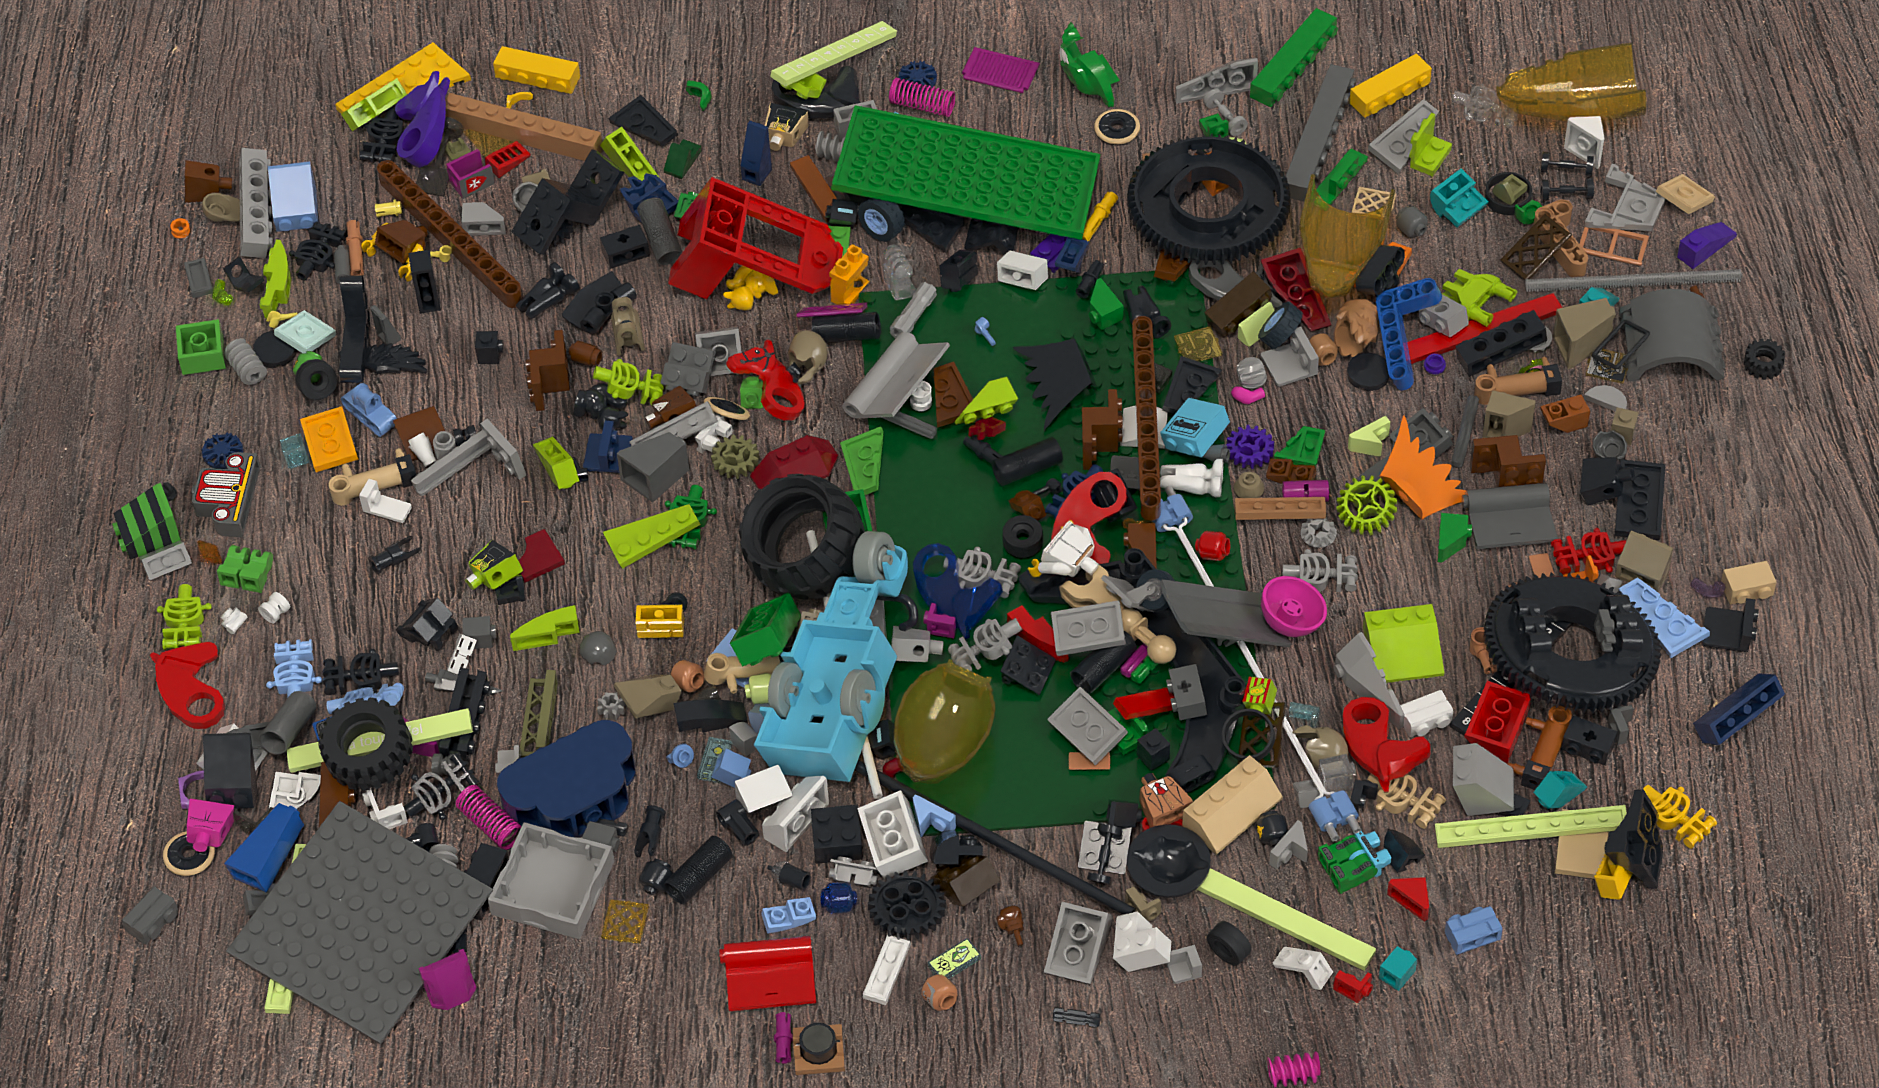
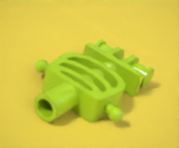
[593,359,664,405]
[157,584,212,650]

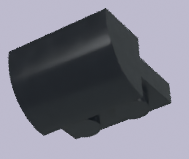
[929,830,983,864]

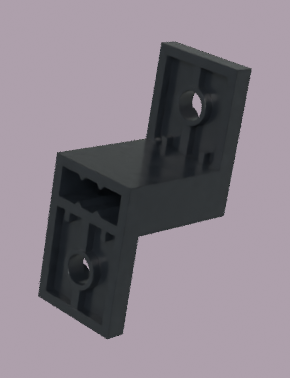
[511,149,625,255]

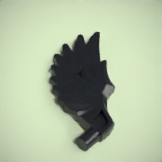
[338,343,427,374]

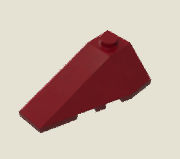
[1260,247,1332,332]

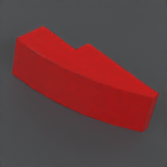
[1007,605,1068,663]

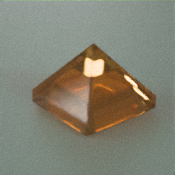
[197,540,222,564]

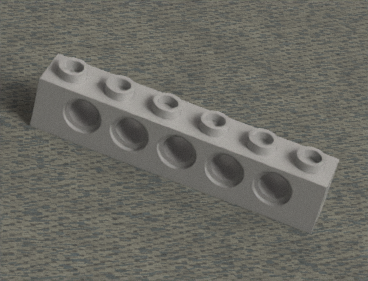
[239,148,272,258]

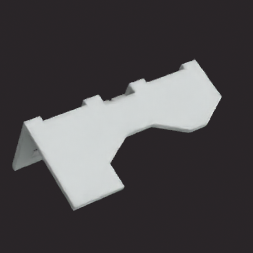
[447,633,477,674]

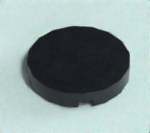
[253,330,297,368]
[1347,352,1390,391]

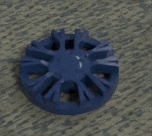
[898,61,937,93]
[202,432,244,469]

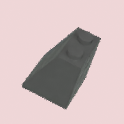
[617,432,689,503]

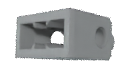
[891,626,943,662]

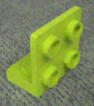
[1409,113,1452,177]

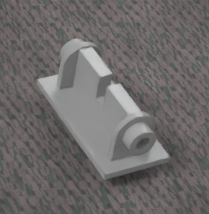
[829,857,880,887]

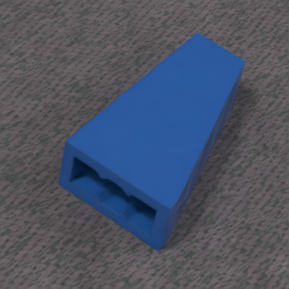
[224,803,304,892]

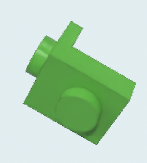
[740,376,763,409]

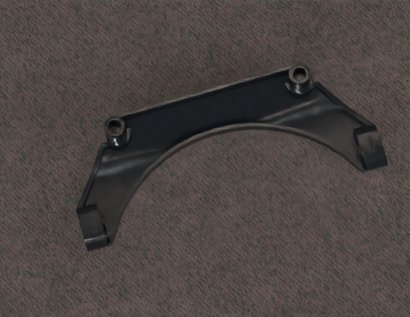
[1018,548,1245,793]

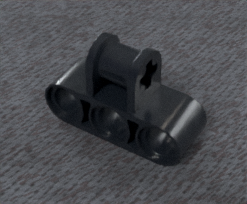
[1356,245,1405,297]

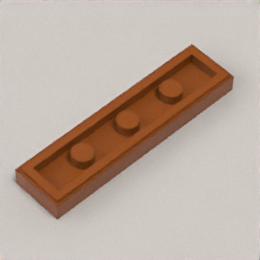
[790,155,837,223]

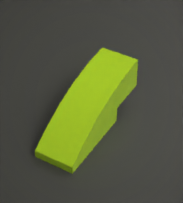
[341,78,407,132]
[510,605,580,651]

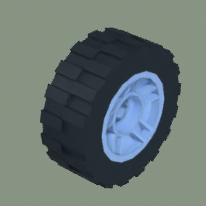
[858,197,905,242]
[1258,301,1303,349]

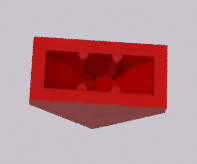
[1387,877,1429,922]

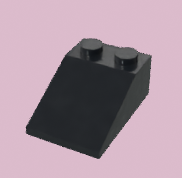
[203,733,258,808]

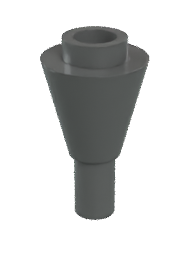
[1202,444,1230,465]

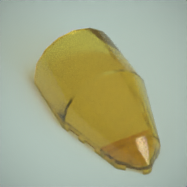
[1496,43,1646,122]
[1299,174,1395,298]

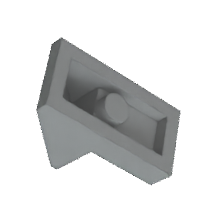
[1269,820,1308,869]

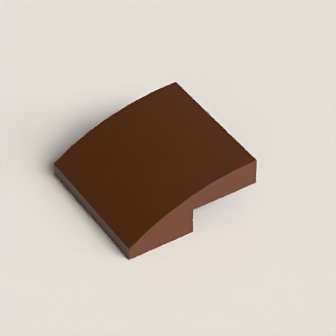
[393,406,445,461]

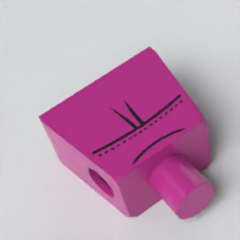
[187,798,234,852]

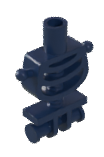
[1045,465,1103,519]

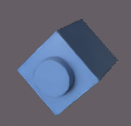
[711,748,751,788]

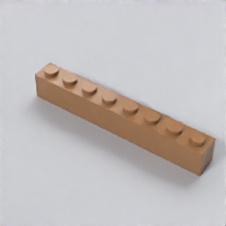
[445,93,603,161]

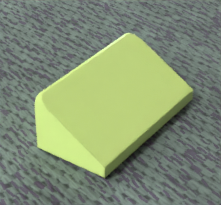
[1238,302,1274,347]

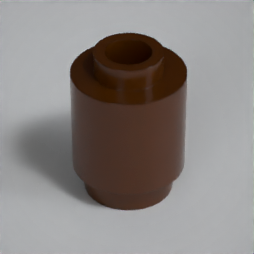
[569,340,603,367]

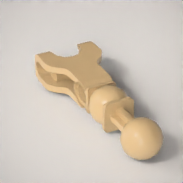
[1060,565,1177,664]

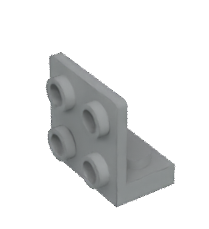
[1261,326,1319,387]

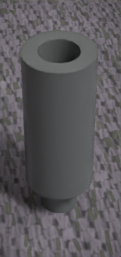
[334,245,351,284]

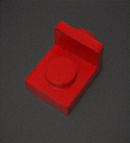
[1333,970,1373,1003]

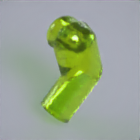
[212,279,233,306]

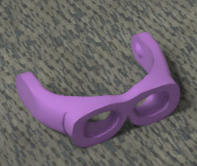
[178,771,204,809]

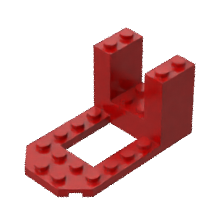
[668,177,843,299]

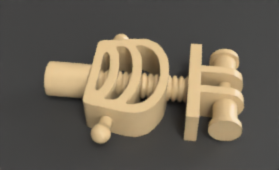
[1367,773,1446,829]

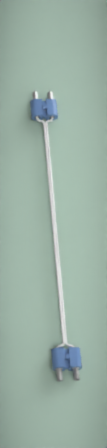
[1152,486,1361,842]

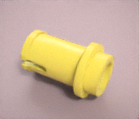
[375,199,402,217]

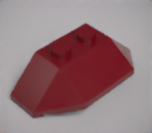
[750,435,839,490]

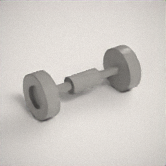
[1203,88,1248,136]

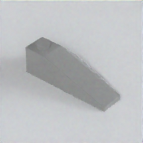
[1175,58,1258,104]
[1333,632,1405,729]

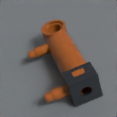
[1507,705,1572,790]

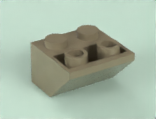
[1482,390,1536,438]
[1615,531,1673,592]

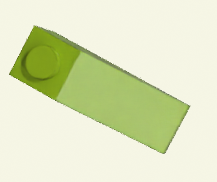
[600,127,659,181]
[533,437,579,489]

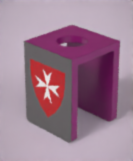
[446,149,495,199]

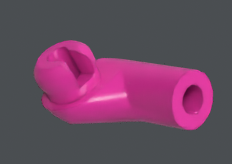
[1231,386,1265,405]

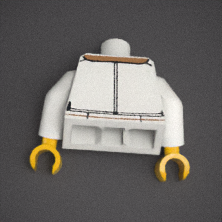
[1027,520,1099,577]

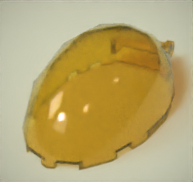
[894,659,995,784]

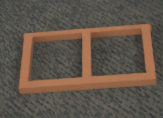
[1579,227,1649,266]

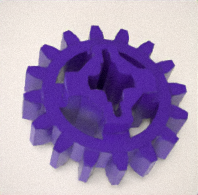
[1226,425,1274,469]

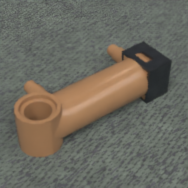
[1474,357,1562,405]

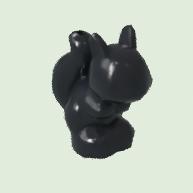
[573,383,628,431]

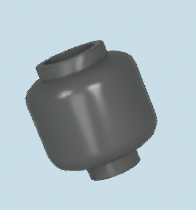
[1396,206,1428,238]

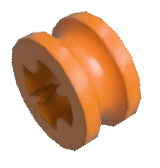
[170,218,190,239]

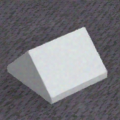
[1564,116,1604,169]
[735,765,793,812]

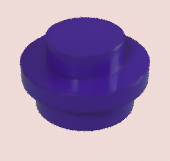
[1424,354,1446,374]

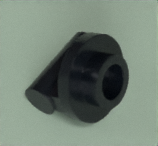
[661,592,688,612]

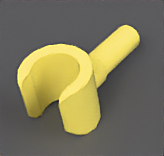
[430,245,452,262]
[266,311,297,328]

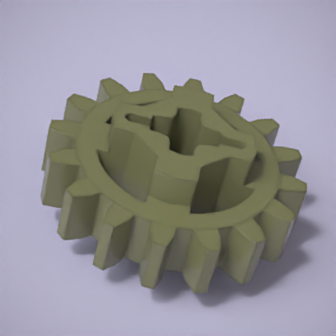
[711,435,760,479]

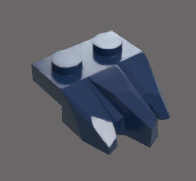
[620,173,679,223]

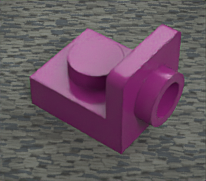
[923,603,956,638]

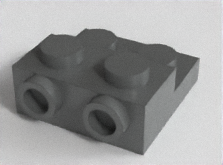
[661,342,716,396]
[1389,408,1453,458]

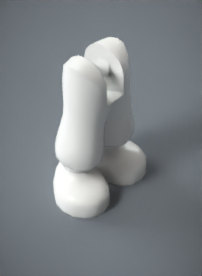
[1160,459,1223,497]

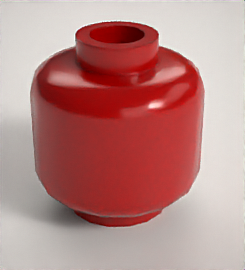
[1195,531,1230,561]

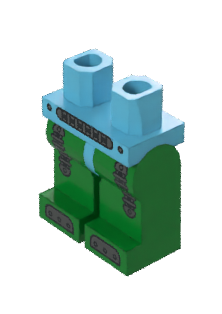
[1318,831,1391,894]

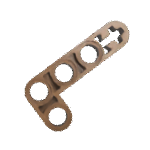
[1534,199,1588,277]

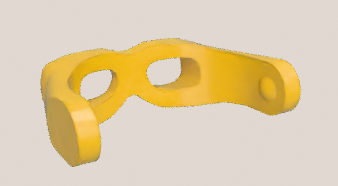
[506,92,533,109]

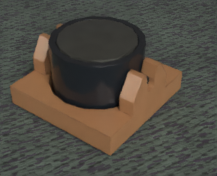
[793,1022,845,1075]

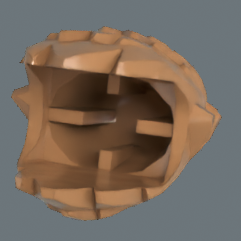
[1334,299,1379,358]

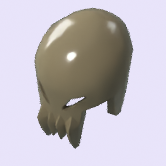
[788,330,828,385]
[1292,725,1349,773]

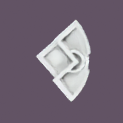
[268,772,321,814]

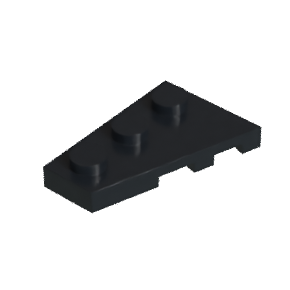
[608,95,678,147]

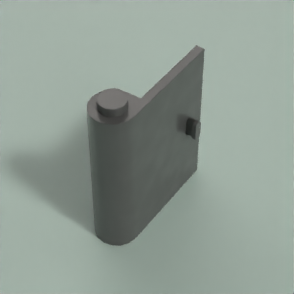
[1462,483,1558,549]

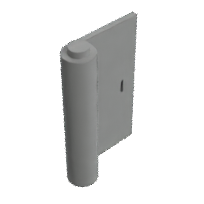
[842,332,950,419]

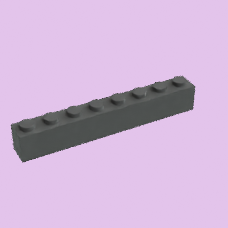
[1285,64,1357,202]

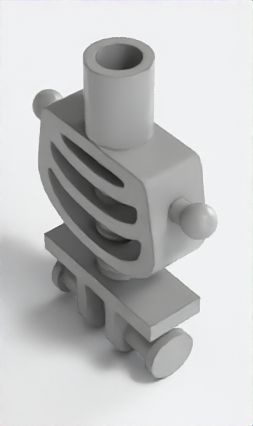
[943,547,1021,598]
[1283,549,1358,592]
[948,618,1022,675]

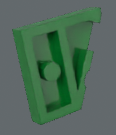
[1274,426,1325,467]

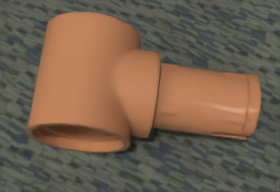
[1469,627,1497,674]

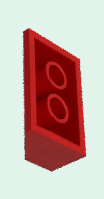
[1465,681,1531,764]

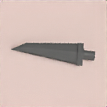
[425,669,504,696]

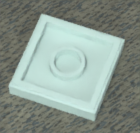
[274,310,336,353]

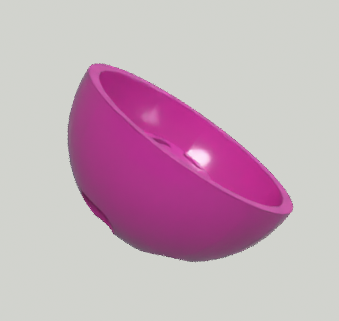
[1261,576,1327,637]

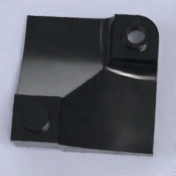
[1604,789,1663,889]

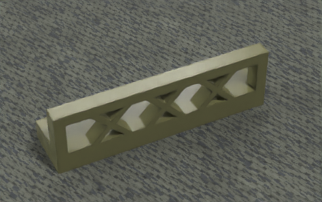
[520,670,558,758]

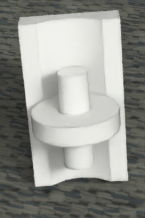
[694,413,733,453]

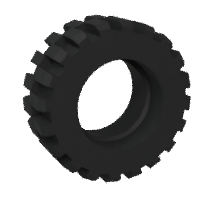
[318,697,413,791]

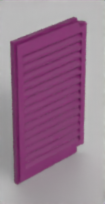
[962,47,1040,93]

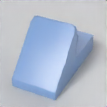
[913,794,956,837]

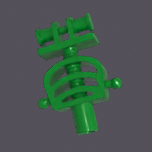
[665,485,717,550]

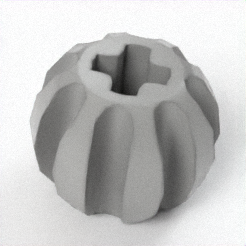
[1236,357,1267,390]

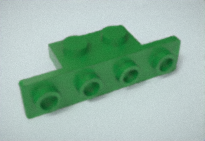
[1307,149,1368,212]

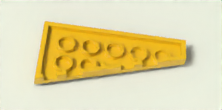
[335,42,471,114]

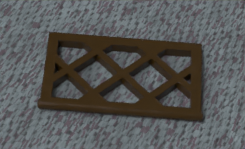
[1500,214,1572,281]
[1237,702,1286,768]

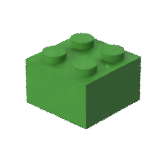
[176,319,226,375]

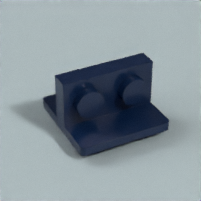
[583,421,633,473]

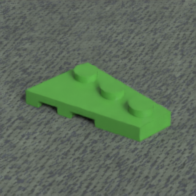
[840,427,884,495]

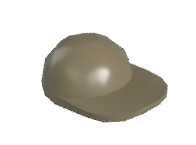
[202,193,240,222]

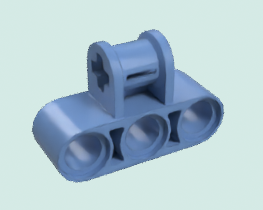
[341,383,397,437]

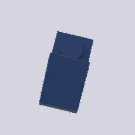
[1055,237,1089,274]

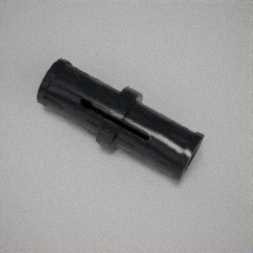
[963,435,1003,465]

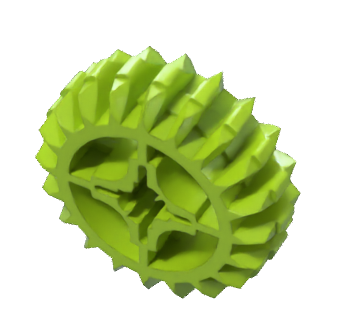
[1336,475,1397,535]

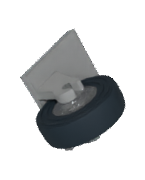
[1101,569,1175,612]

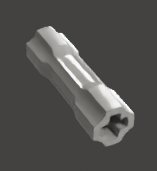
[890,282,937,338]

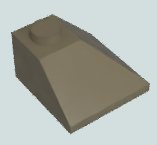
[614,674,681,718]

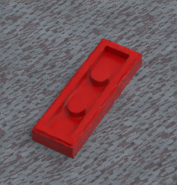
[1113,687,1175,720]

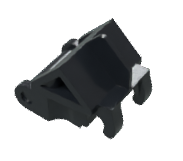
[396,598,458,652]

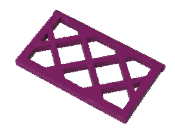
[796,302,868,318]

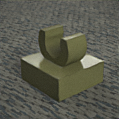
[444,137,471,161]

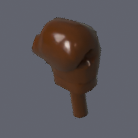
[996,905,1024,946]

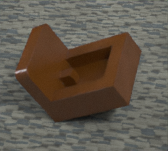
[1009,490,1046,521]

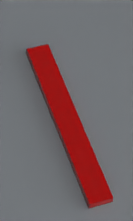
[1407,293,1563,364]

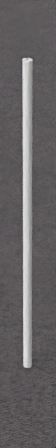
[806,530,883,799]

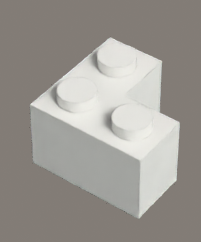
[1113,912,1171,972]

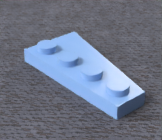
[1619,577,1710,658]

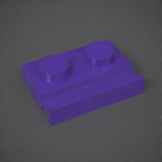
[1030,234,1068,273]

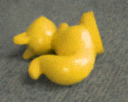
[723,266,778,311]

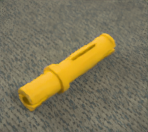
[1082,192,1118,241]

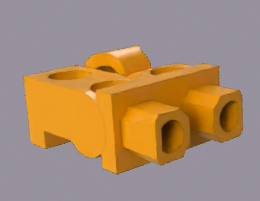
[829,245,869,305]

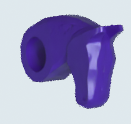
[395,71,450,168]

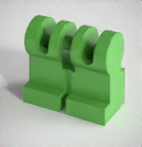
[217,545,273,593]

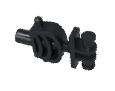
[360,107,405,163]
[289,221,348,281]
[322,648,399,695]
[403,752,481,821]

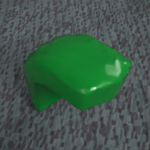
[686,80,712,112]
[1514,200,1542,225]

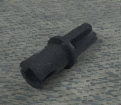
[1075,260,1104,298]

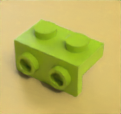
[780,73,826,99]

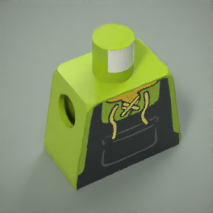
[465,540,523,590]

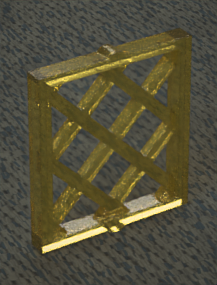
[601,899,649,943]

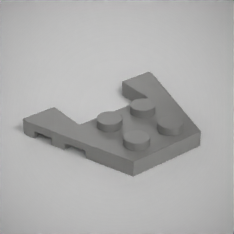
[1584,164,1666,231]

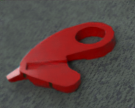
[1051,472,1127,564]

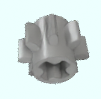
[597,692,625,721]

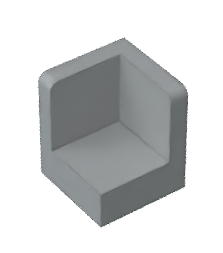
[495,745,521,777]
[1166,945,1202,984]

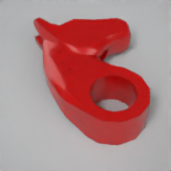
[1343,697,1431,793]

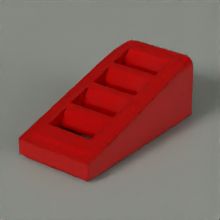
[485,141,531,178]

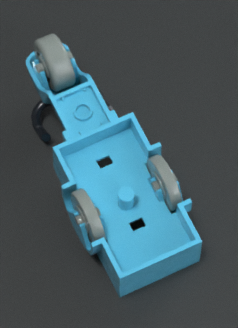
[754,531,918,782]

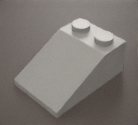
[1044,902,1113,984]

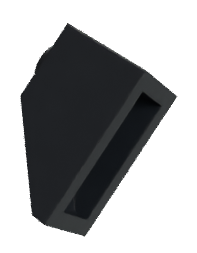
[1106,799,1142,827]

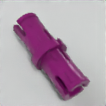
[774,1012,793,1064]

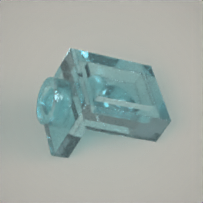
[280,433,309,469]

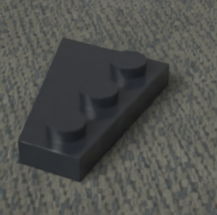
[900,204,964,253]
[1162,356,1222,415]

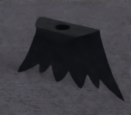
[1013,338,1097,430]

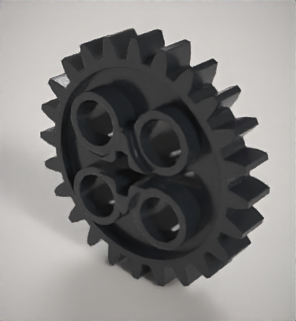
[868,870,946,941]

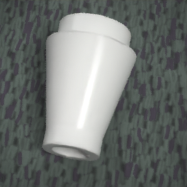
[408,432,436,467]

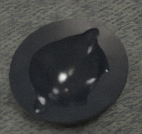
[1127,824,1211,898]

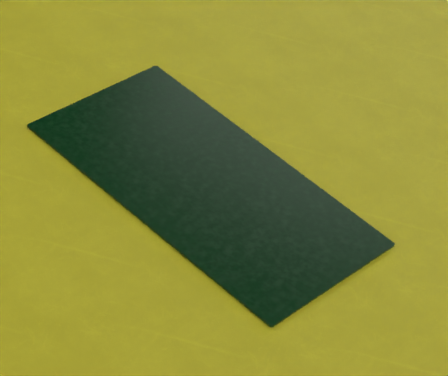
[859,268,1277,837]

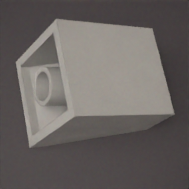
[1453,743,1514,816]

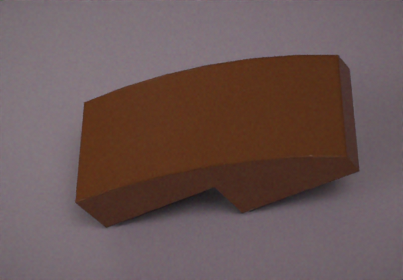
[1266,458,1317,484]

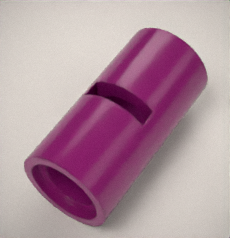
[1282,480,1329,502]

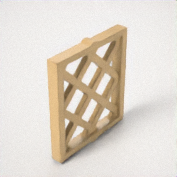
[1351,187,1396,222]

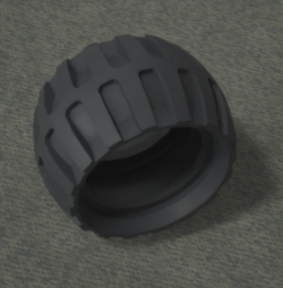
[739,474,865,600]

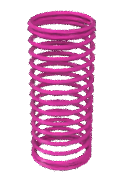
[889,78,955,117]
[456,785,522,850]

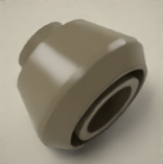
[1234,472,1264,498]

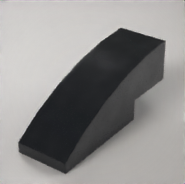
[673,699,748,733]

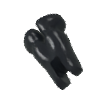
[516,262,580,320]
[1123,285,1172,339]

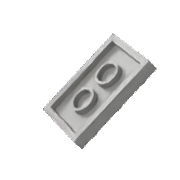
[1051,600,1126,656]
[1047,687,1128,765]

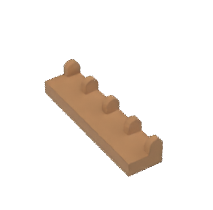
[1235,497,1326,520]

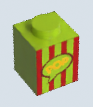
[1243,677,1277,714]

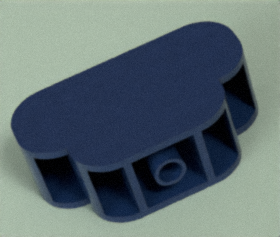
[497,720,636,838]

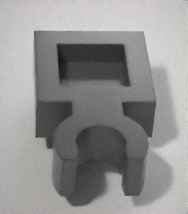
[1594,609,1616,652]

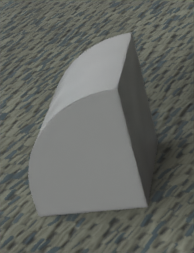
[729,722,758,757]

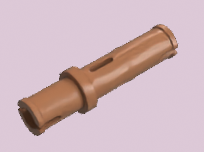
[346,220,364,276]

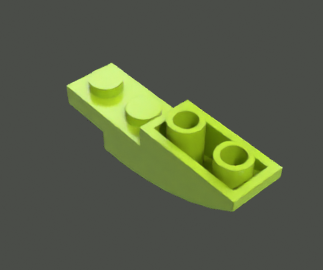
[260,239,291,319]

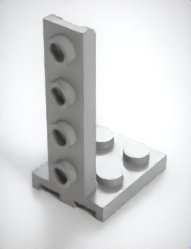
[411,419,526,496]

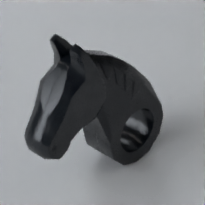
[771,66,861,118]

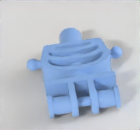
[266,639,322,698]
[327,683,404,714]

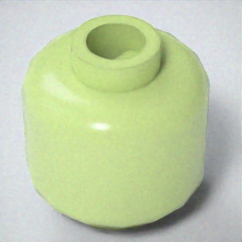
[744,673,771,705]

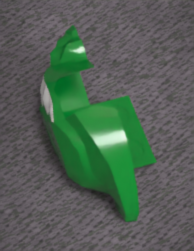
[1059,22,1120,107]

